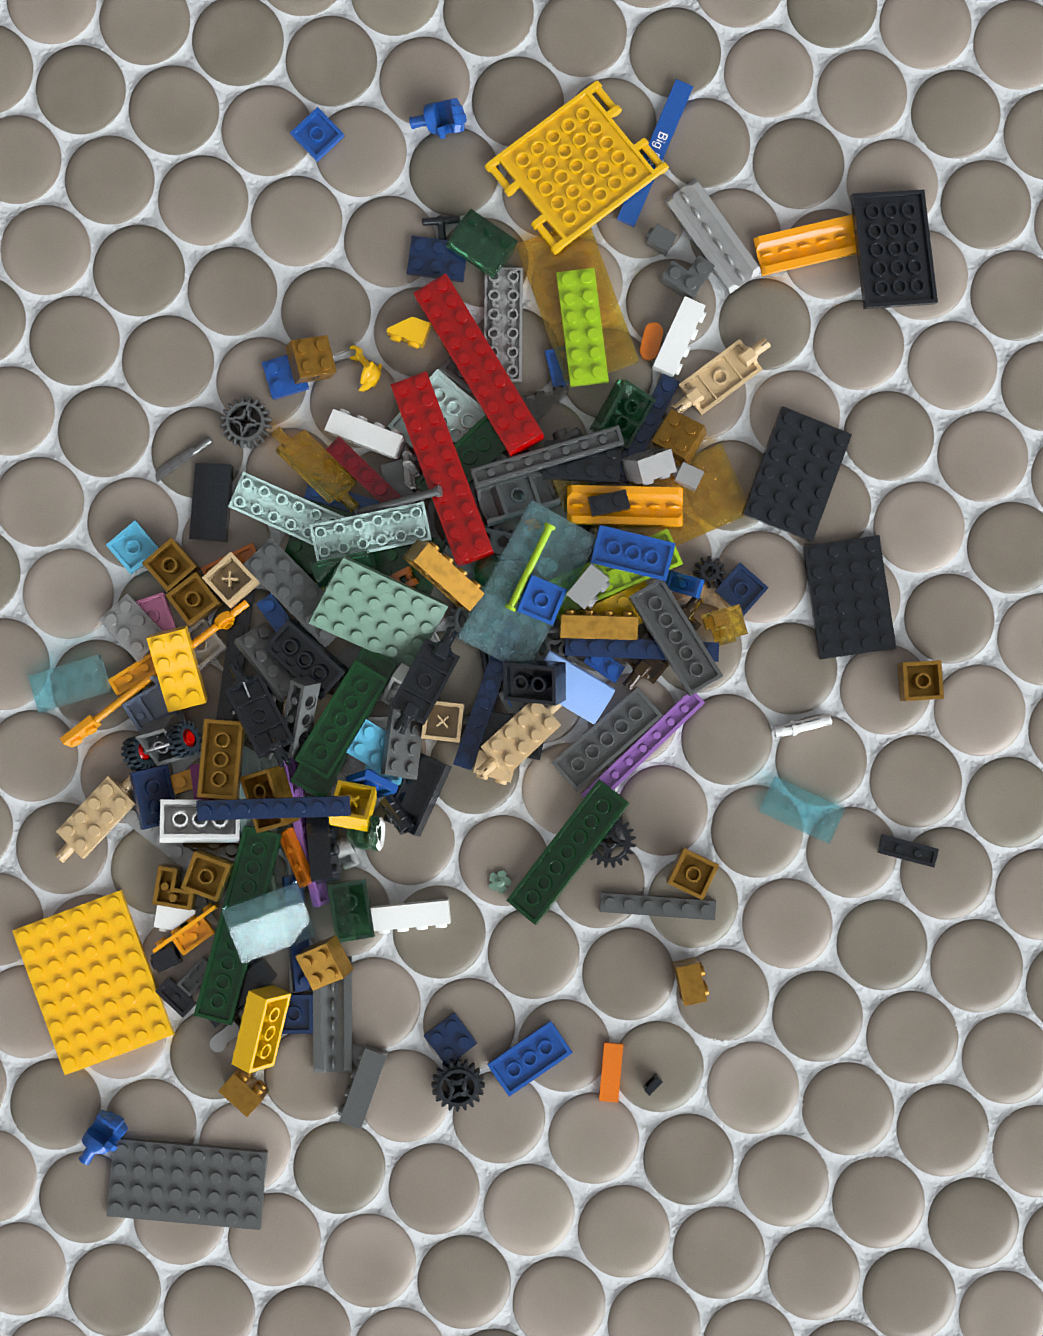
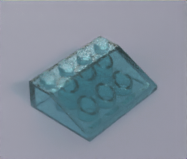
[222,881,316,964]

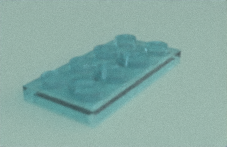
[28,655,111,713]
[759,777,845,844]

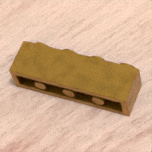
[558,609,639,640]

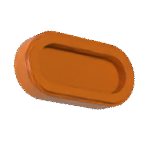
[639,322,663,361]

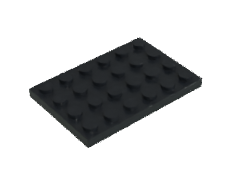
[850,190,938,309]
[741,406,852,542]
[803,535,896,660]

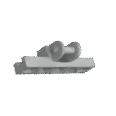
[402,443,420,490]

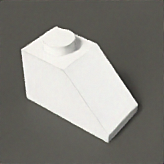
[381,663,410,705]
[154,905,199,932]

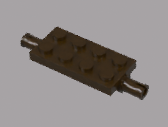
[622,597,704,691]

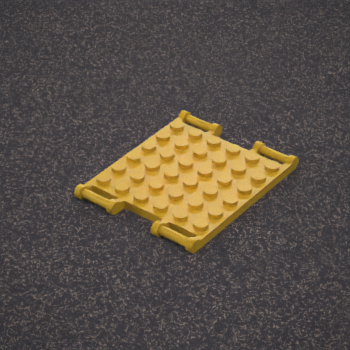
[484,80,669,255]

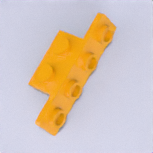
[152,903,220,956]

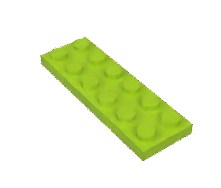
[556,268,609,387]

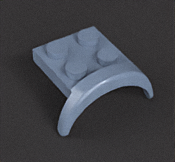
[122,675,185,731]

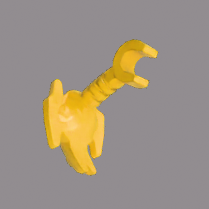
[350,345,382,392]

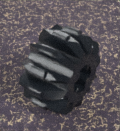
[692,556,726,589]

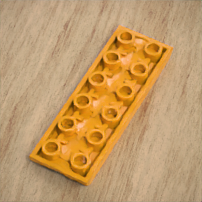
[753,214,857,276]
[567,485,683,527]

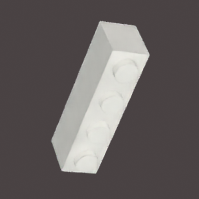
[652,296,706,378]
[324,408,406,460]
[371,898,451,934]

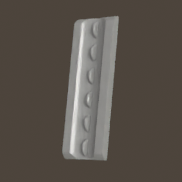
[664,179,761,294]
[484,267,523,382]

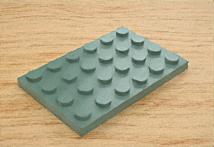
[309,555,449,667]

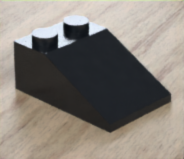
[503,661,566,706]

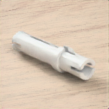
[773,713,832,739]

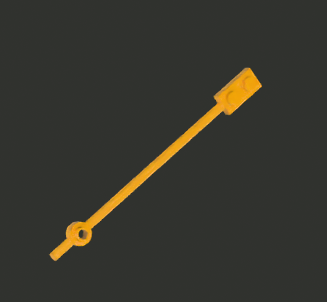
[60,600,250,747]

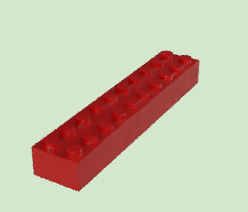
[413,274,545,457]
[390,371,494,567]

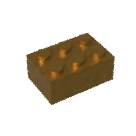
[240,765,300,833]

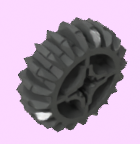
[220,397,272,449]

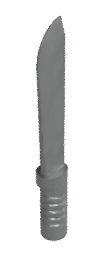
[156,437,213,482]

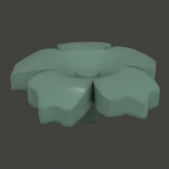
[488,870,512,894]

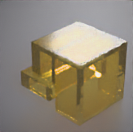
[701,604,748,646]

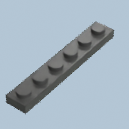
[600,892,716,920]

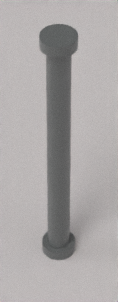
[354,485,443,515]

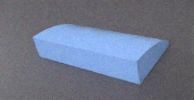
[543,650,615,724]

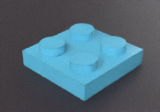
[106,520,159,575]
[345,719,386,772]

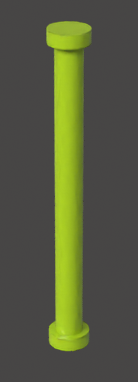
[505,522,556,612]

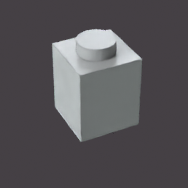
[672,462,704,491]

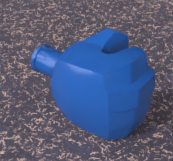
[409,98,467,139]
[79,1110,128,1165]

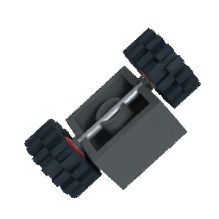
[121,714,202,771]

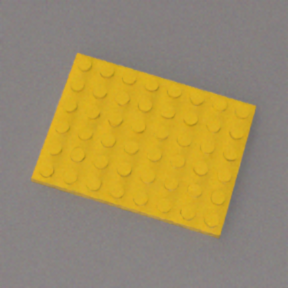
[12,890,175,1075]

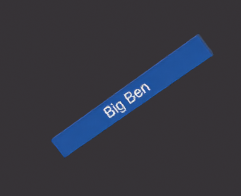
[617,79,694,227]

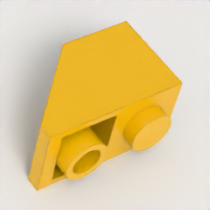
[386,317,431,349]

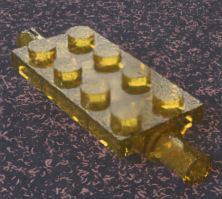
[272,427,360,513]

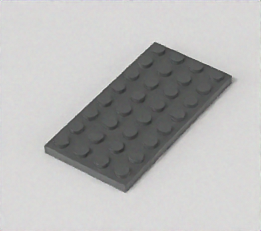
[107,1137,268,1230]

